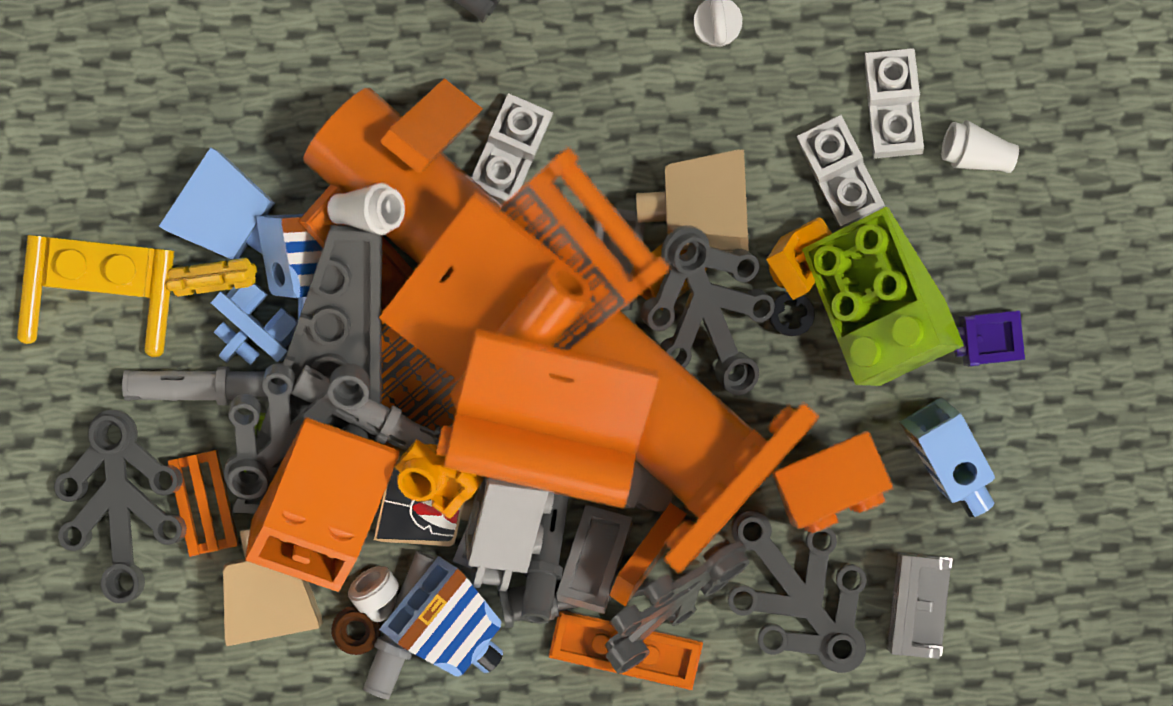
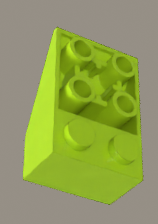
[802,207,964,386]

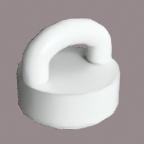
[693,0,743,47]
[348,566,399,622]

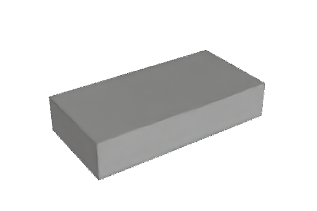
[556,505,633,614]

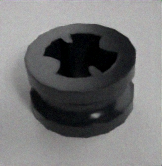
[770,293,815,337]

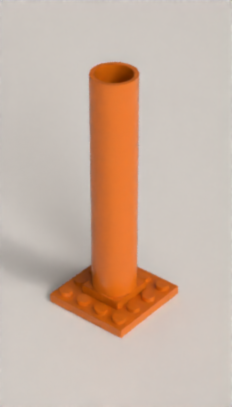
[303,88,819,573]

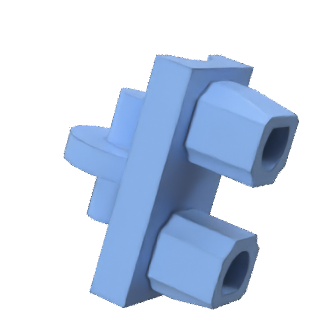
[211,283,298,365]

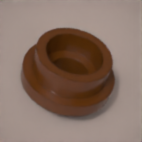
[331,605,381,655]

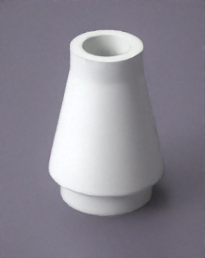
[941,120,1019,173]
[328,183,405,235]

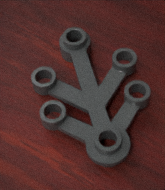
[640,225,775,395]
[224,364,370,499]
[54,410,187,603]
[728,510,867,673]
[605,539,749,674]

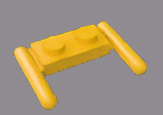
[17,235,175,358]

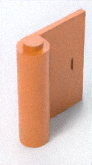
[379,191,592,411]
[436,329,660,508]

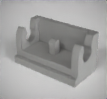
[887,552,952,659]

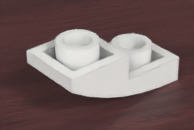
[865,48,924,159]
[471,93,553,205]
[797,115,885,229]

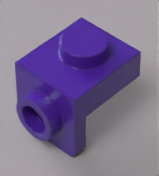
[954,310,1025,367]

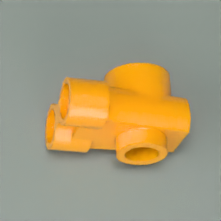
[395,439,483,519]

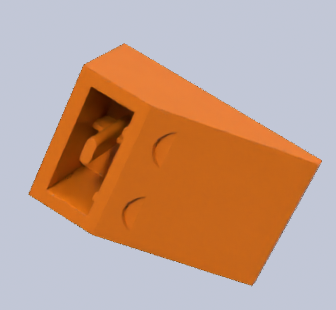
[245,417,400,592]
[772,431,893,534]

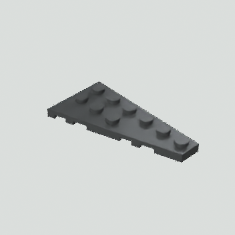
[232,225,382,518]

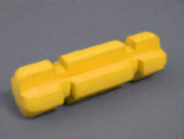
[166,258,257,297]

